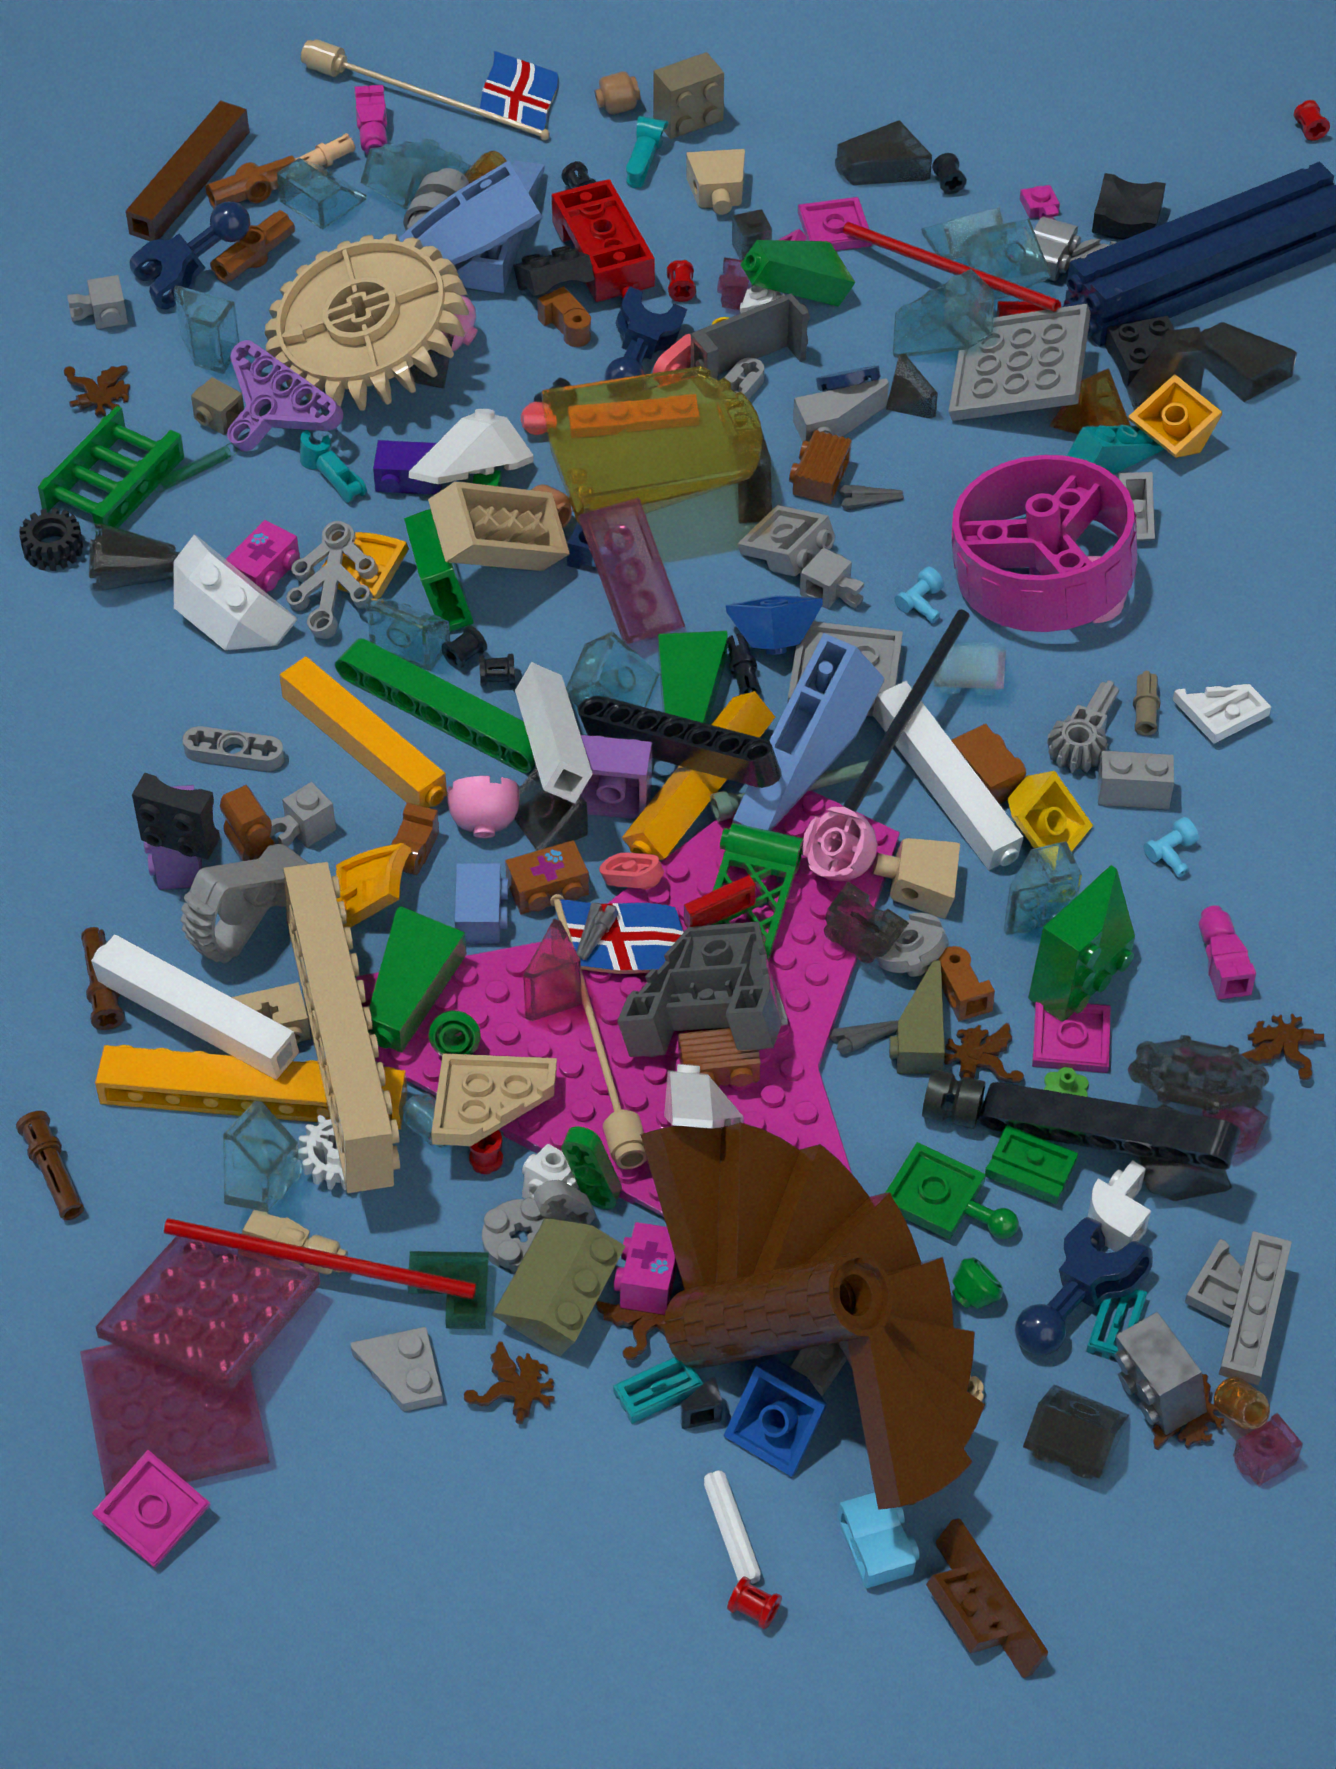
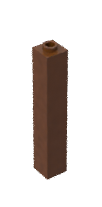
[125,100,250,241]

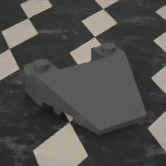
[617,922,782,1057]

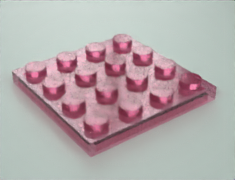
[95,1236,321,1392]
[80,1316,270,1496]

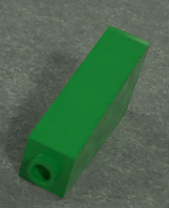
[740,240,856,307]
[404,509,474,635]
[658,631,728,724]
[368,906,467,1053]

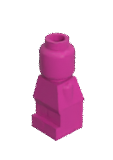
[355,85,388,158]
[1199,905,1256,1000]

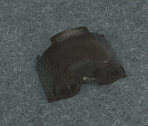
[824,882,909,963]

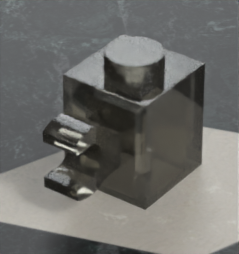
[732,209,772,262]

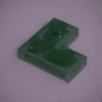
[408,1251,489,1329]

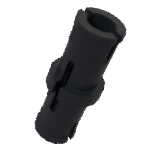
[727,633,761,696]

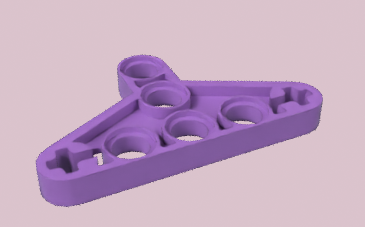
[227,340,343,452]

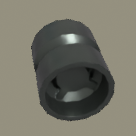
[922,1069,986,1129]

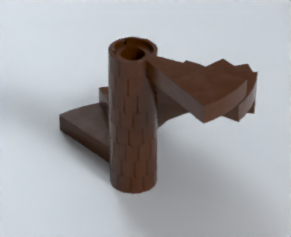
[640,1122,985,1510]

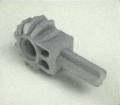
[1047,680,1119,773]

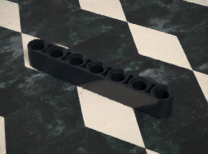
[577,695,782,788]
[978,1082,1241,1170]

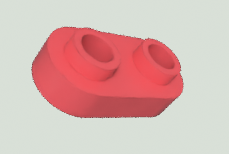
[652,334,691,386]
[599,852,664,890]

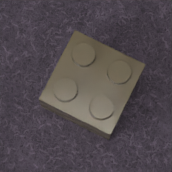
[653,52,724,139]

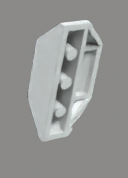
[174,535,298,651]

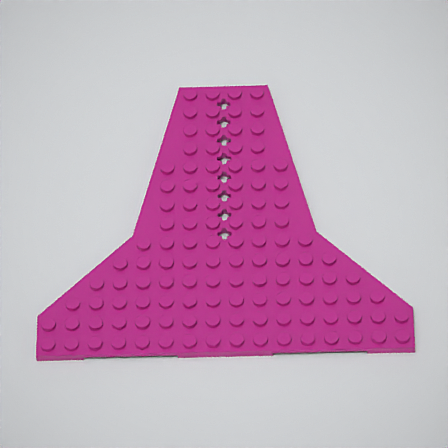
[356,790,900,1217]

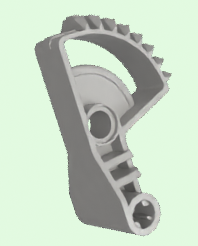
[180,844,310,964]

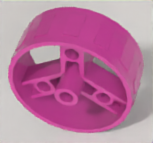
[952,455,1137,632]

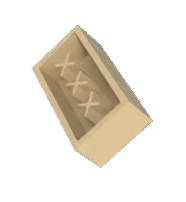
[428,481,570,571]

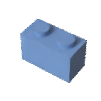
[455,863,508,944]

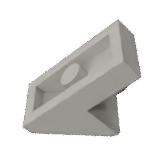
[1118,472,1155,541]

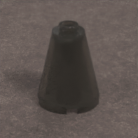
[89,523,180,591]

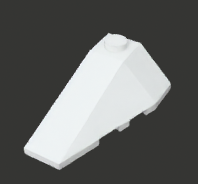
[409,409,534,484]
[664,1064,744,1128]

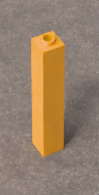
[279,656,447,808]
[622,691,775,860]

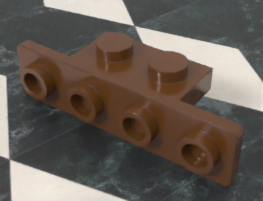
[926,1518,1048,1678]

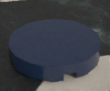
[816,366,881,391]

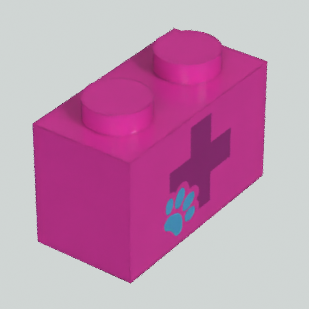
[226,520,300,593]
[614,1222,678,1315]

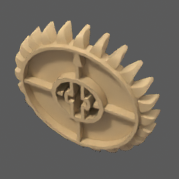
[265,234,469,411]

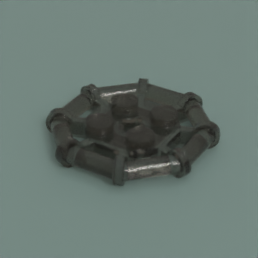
[1128,1035,1269,1115]

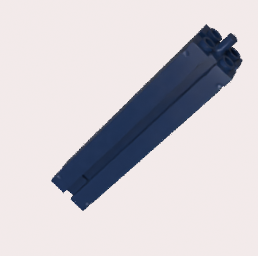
[1060,161,1336,347]

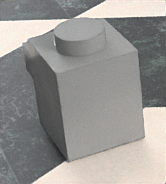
[67,275,128,329]
[800,547,864,609]
[270,782,336,848]

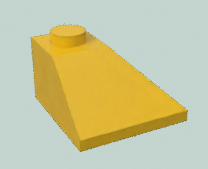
[1007,771,1093,872]

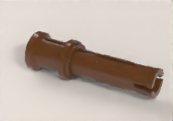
[81,927,125,1030]
[16,1111,84,1220]

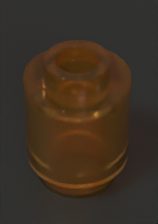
[465,151,507,184]
[1214,1377,1270,1429]

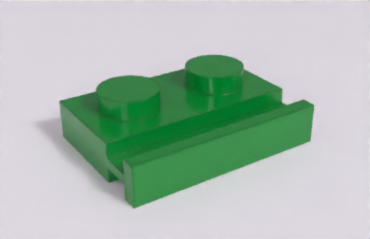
[985,1125,1078,1205]

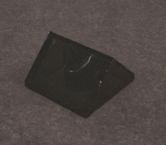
[514,767,588,851]

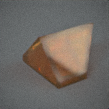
[1049,368,1130,435]

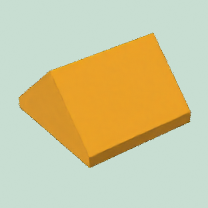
[1128,374,1222,458]

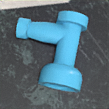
[894,566,944,623]
[1143,817,1199,878]

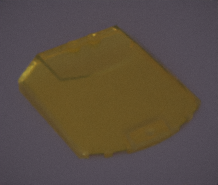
[542,366,762,525]

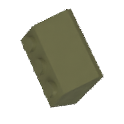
[492,1218,625,1357]

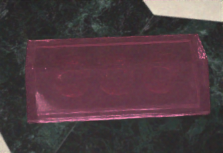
[578,498,685,646]

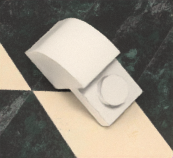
[1088,1160,1151,1252]

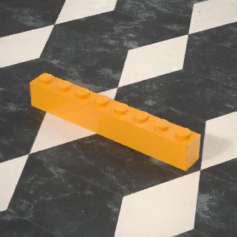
[95,1045,408,1129]

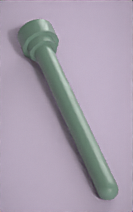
[710,761,869,822]

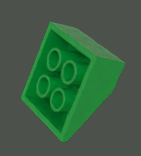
[1028,865,1135,1022]

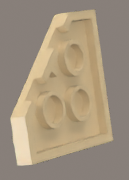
[431,1054,557,1146]

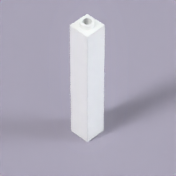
[515,662,593,803]
[873,681,1024,871]
[91,934,299,1080]

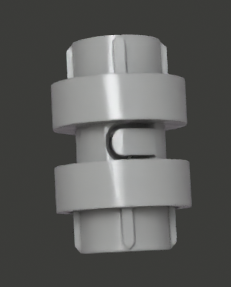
[403,168,469,231]

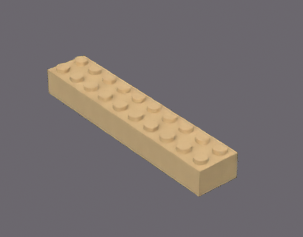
[283,862,400,1193]

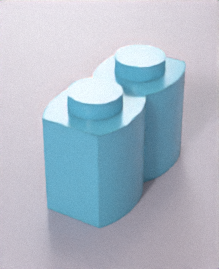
[837,1492,919,1589]

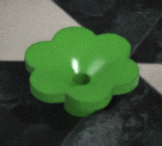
[1044,1067,1089,1097]

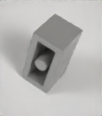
[1098,751,1174,809]

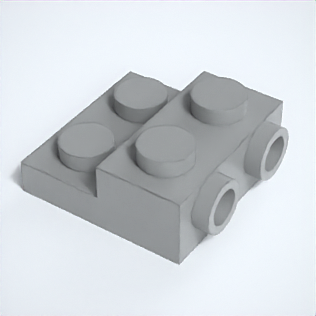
[737,505,835,577]

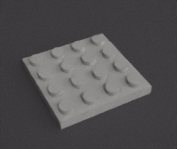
[949,304,1091,421]

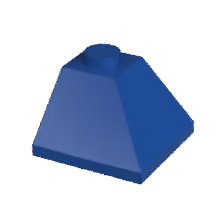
[726,595,823,655]
[723,1357,828,1477]

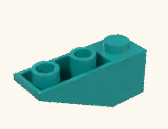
[1066,425,1165,474]

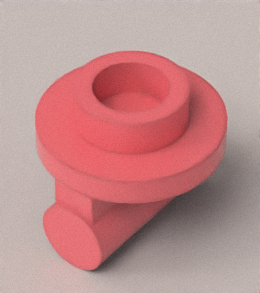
[521,402,556,435]

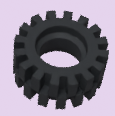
[19,508,83,571]

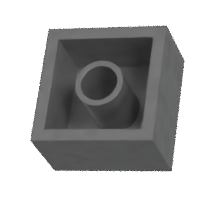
[1115,1312,1207,1435]

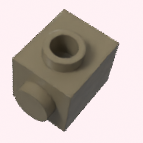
[191,377,244,435]

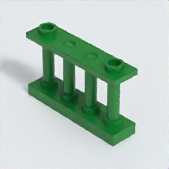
[38,406,185,540]

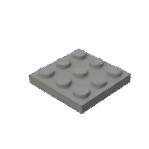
[787,621,903,717]

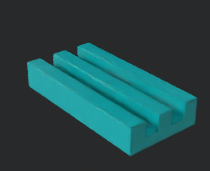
[1086,1289,1147,1359]
[613,1357,703,1424]

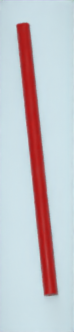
[843,222,1059,312]
[164,1218,476,1299]

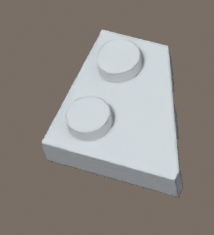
[1173,684,1271,744]

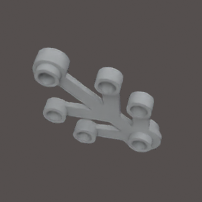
[286,521,378,639]

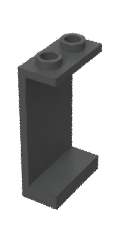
[690,293,810,400]

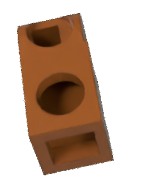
[538,286,591,347]
[391,802,439,876]
[939,946,995,1022]

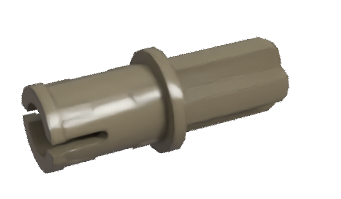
[1133,670,1161,736]

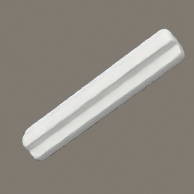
[704,1470,761,1584]

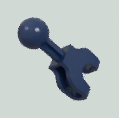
[129,201,251,309]
[604,286,687,398]
[1015,1217,1153,1356]

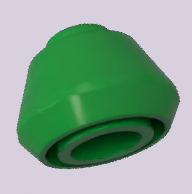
[429,1010,481,1056]
[952,1257,1003,1309]

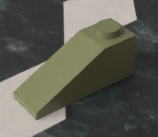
[889,960,945,1074]

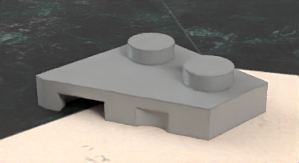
[1185,1239,1244,1325]
[350,1327,443,1412]

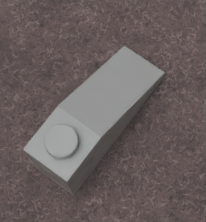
[793,378,889,442]

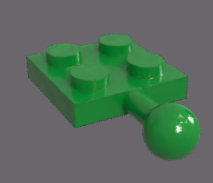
[885,1142,1019,1240]

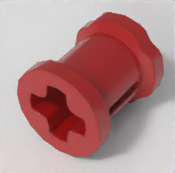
[1293,100,1330,141]
[667,260,696,302]
[469,1130,504,1175]
[727,1576,782,1629]

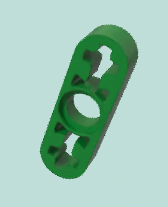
[561,1126,622,1209]

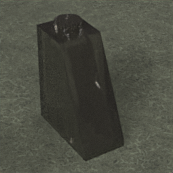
[835,120,932,185]
[1194,322,1297,402]
[1127,327,1208,411]
[729,430,772,523]

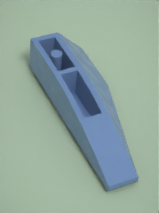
[399,160,543,265]
[454,161,545,293]
[732,633,885,831]

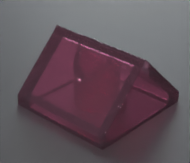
[523,919,582,1021]

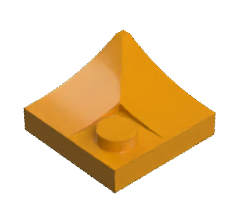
[321,532,409,603]
[336,843,411,928]

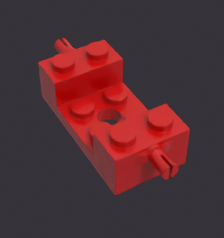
[551,179,655,302]

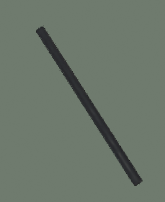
[842,609,970,812]

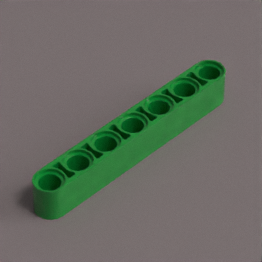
[335,638,536,773]

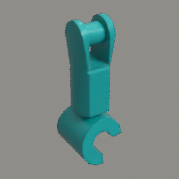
[626,116,669,188]
[300,430,367,503]

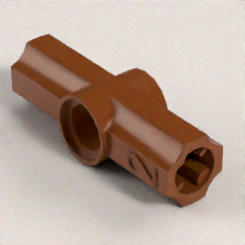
[205,155,301,209]
[210,210,295,284]

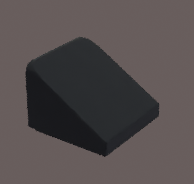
[680,1377,722,1429]

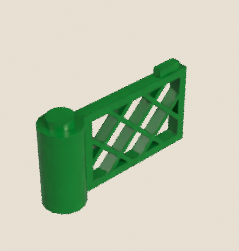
[712,823,804,962]

